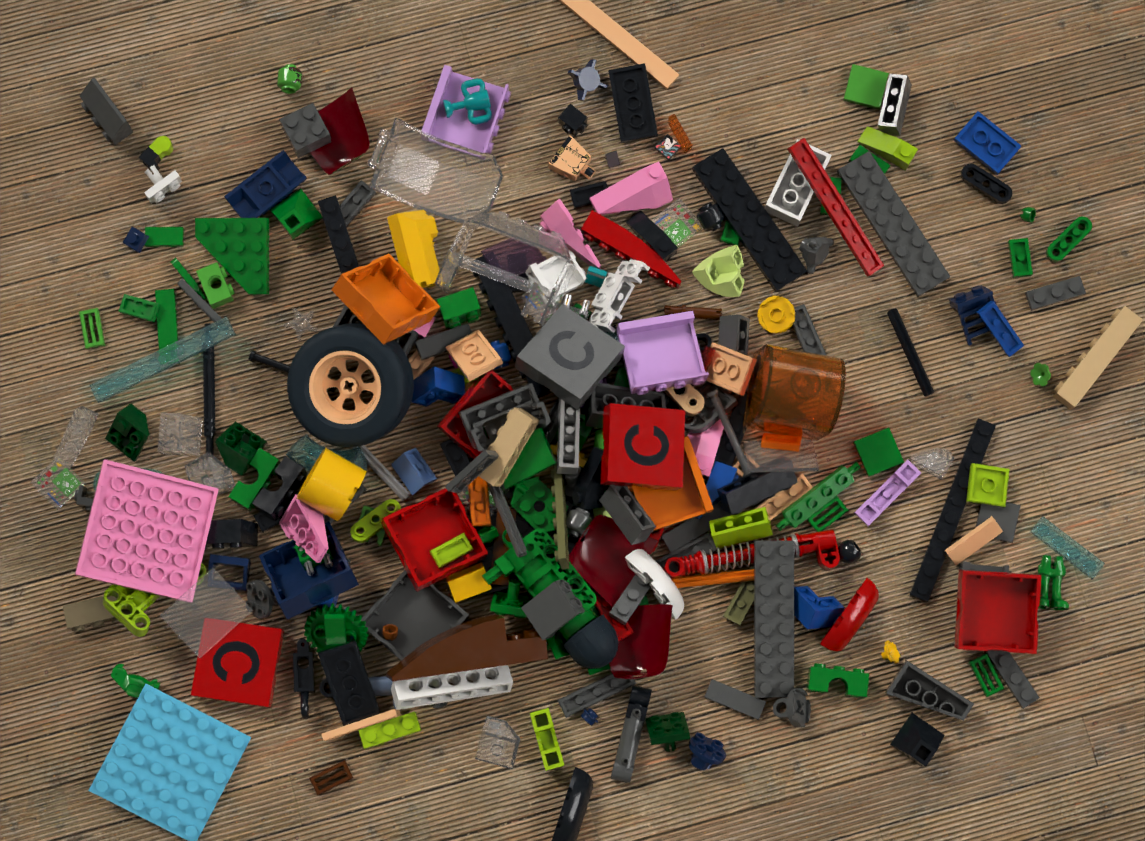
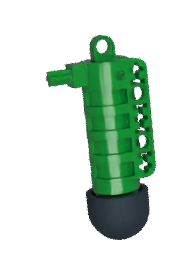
[482,528,618,669]

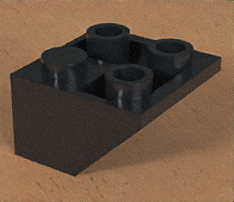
[890,712,944,767]

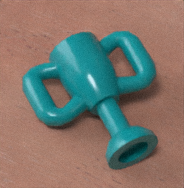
[443,78,492,125]

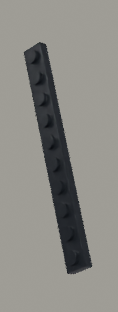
[909,418,996,602]

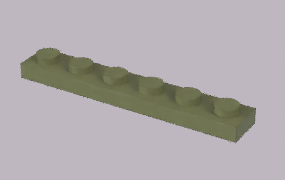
[551,464,569,570]

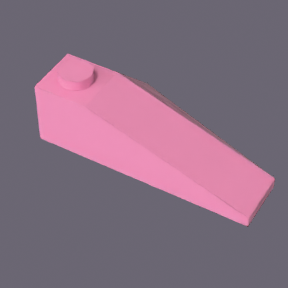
[590,161,673,215]
[540,199,601,269]
[687,413,728,480]
[279,494,329,563]

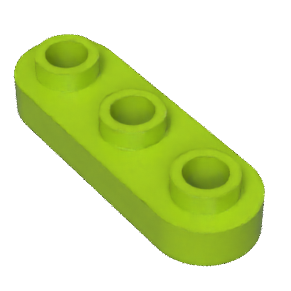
[350,499,401,543]

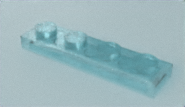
[1030,516,1105,579]

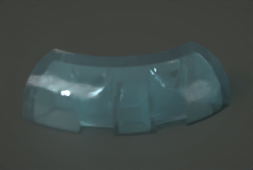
[286,434,367,471]

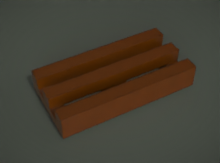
[309,760,353,796]

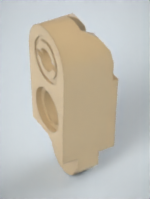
[664,384,705,416]

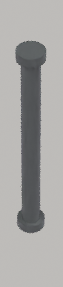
[707,389,754,477]

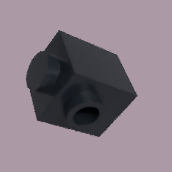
[558,104,588,137]

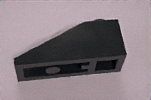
[626,210,678,262]
[572,447,605,510]

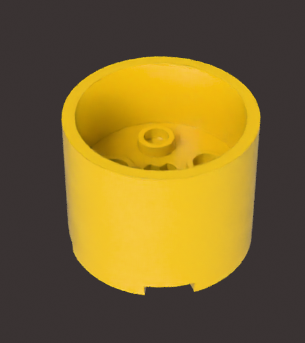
[296,448,367,521]

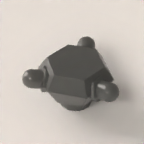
[799,237,834,274]

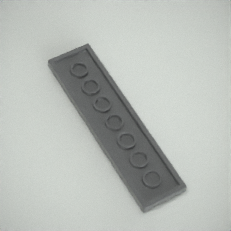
[837,151,950,297]
[754,540,794,698]

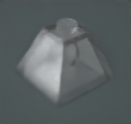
[475,716,521,769]

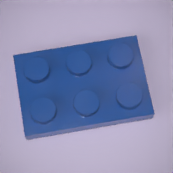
[953,111,1021,175]

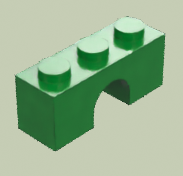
[228,448,281,511]
[806,663,869,698]

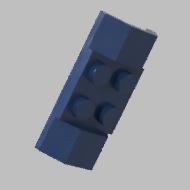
[224,150,307,218]

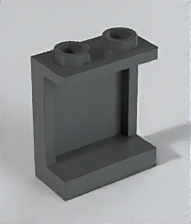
[521,579,585,640]

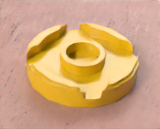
[757,296,796,334]

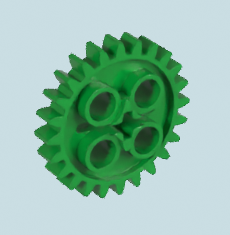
[304,603,368,653]

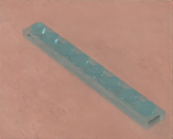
[90,316,236,403]

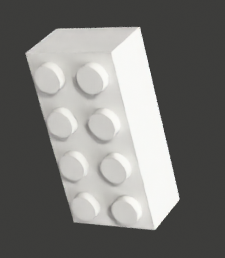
[764,139,832,227]

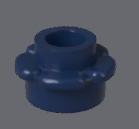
[581,708,598,726]

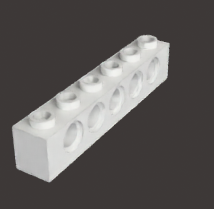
[391,665,513,710]

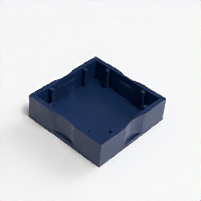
[259,521,359,620]

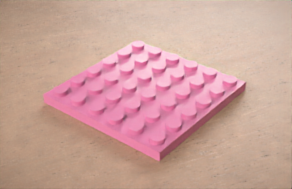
[75,459,219,603]

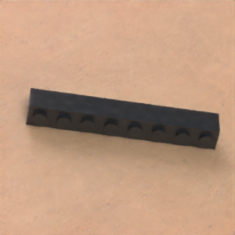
[470,251,552,399]

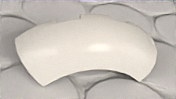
[625,549,684,620]

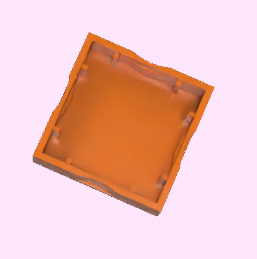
[332,253,440,345]

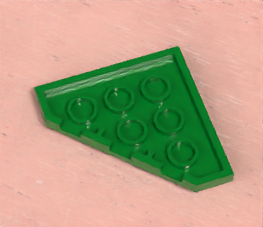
[195,218,269,294]

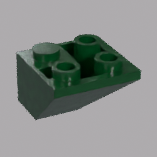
[105,404,149,462]
[215,421,267,476]

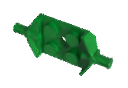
[511,477,569,537]

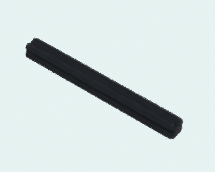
[887,308,934,396]

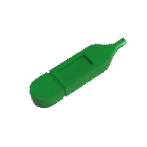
[170,257,206,300]

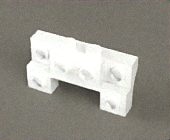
[589,259,650,333]

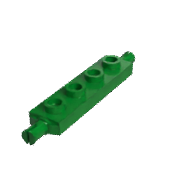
[775,462,861,531]

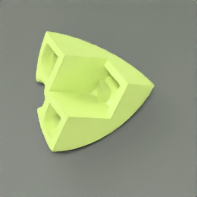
[692,245,744,297]

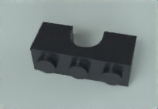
[252,456,308,520]

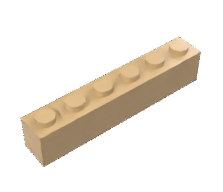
[1053,306,1143,410]

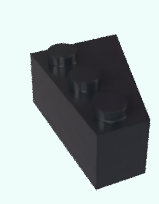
[205,519,258,550]

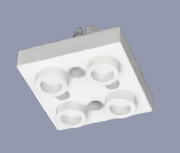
[144,165,182,204]

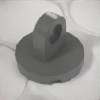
[773,688,811,728]

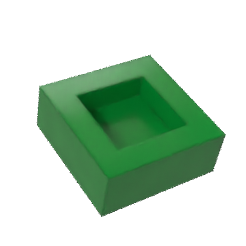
[476,525,499,543]

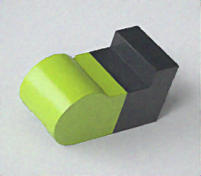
[139,136,173,171]

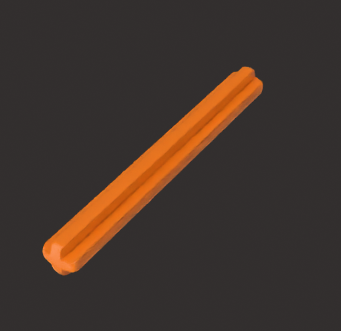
[671,569,754,588]

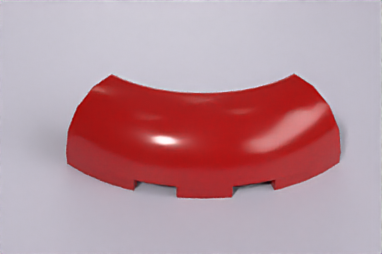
[820,578,879,651]

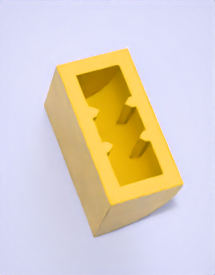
[446,562,492,603]

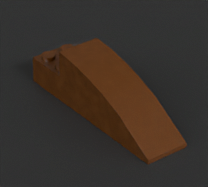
[386,614,548,681]

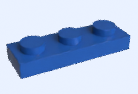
[977,300,1024,357]

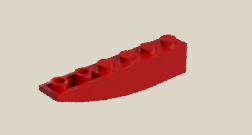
[581,210,682,289]

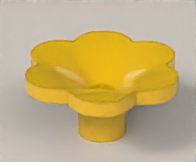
[881,640,900,664]

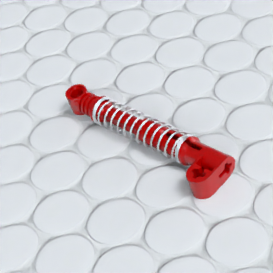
[663,529,840,578]

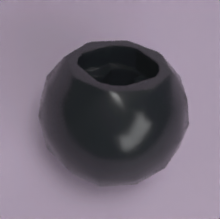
[838,540,862,564]

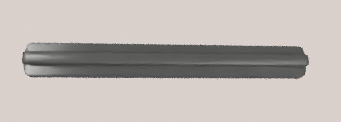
[488,483,527,558]

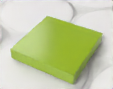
[966,463,1010,508]

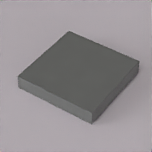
[975,502,1021,543]

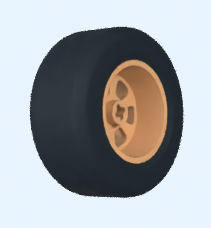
[287,323,414,447]

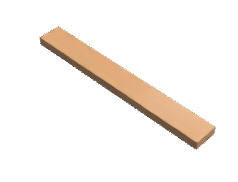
[559,0,679,90]

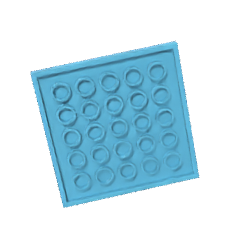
[88,684,251,841]

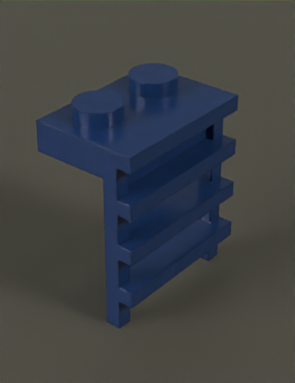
[949,285,996,345]

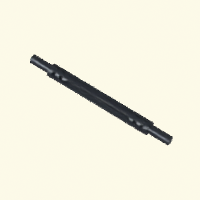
[203,323,216,456]

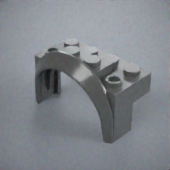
[458,383,551,452]

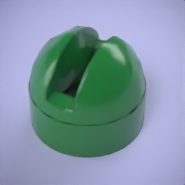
[1020,207,1036,223]

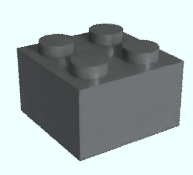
[279,103,331,158]

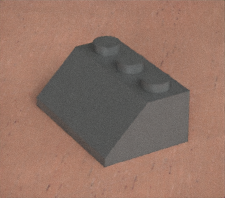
[80,77,133,145]

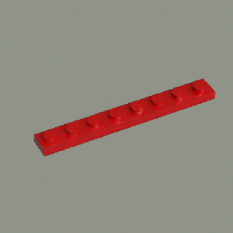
[787,138,884,276]

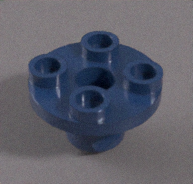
[689,732,726,770]

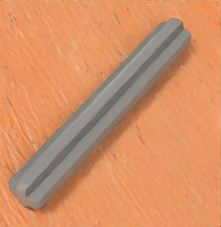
[352,445,410,501]

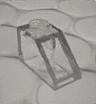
[908,448,955,480]

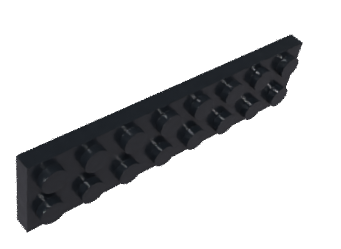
[691,148,807,292]

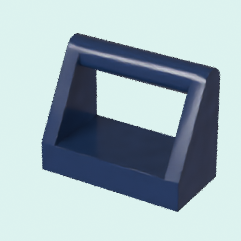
[208,554,251,591]

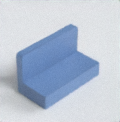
[392,447,437,495]

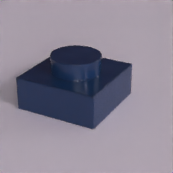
[123,226,149,253]

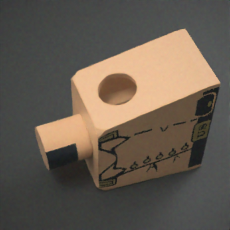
[548,135,596,181]

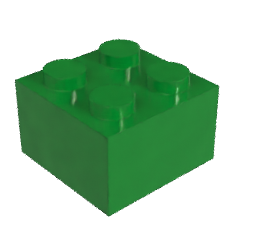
[437,287,482,329]

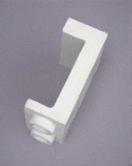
[525,247,587,304]

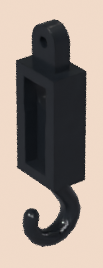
[293,639,315,720]

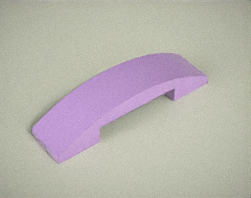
[854,460,921,526]

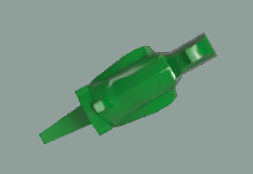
[111,664,161,699]

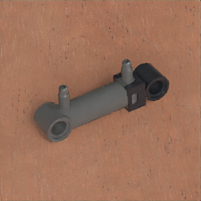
[611,685,652,784]

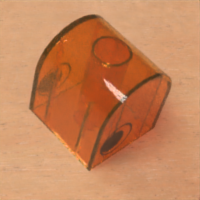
[743,344,846,441]

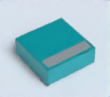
[585,266,607,288]

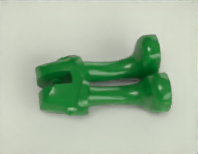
[1038,555,1069,610]

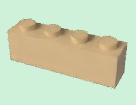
[479,407,540,487]

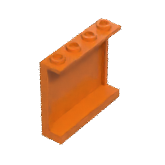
[628,436,714,531]

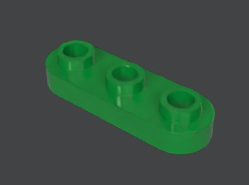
[1046,216,1092,262]

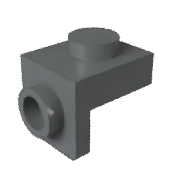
[74,485,93,511]

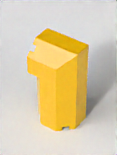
[387,210,443,288]

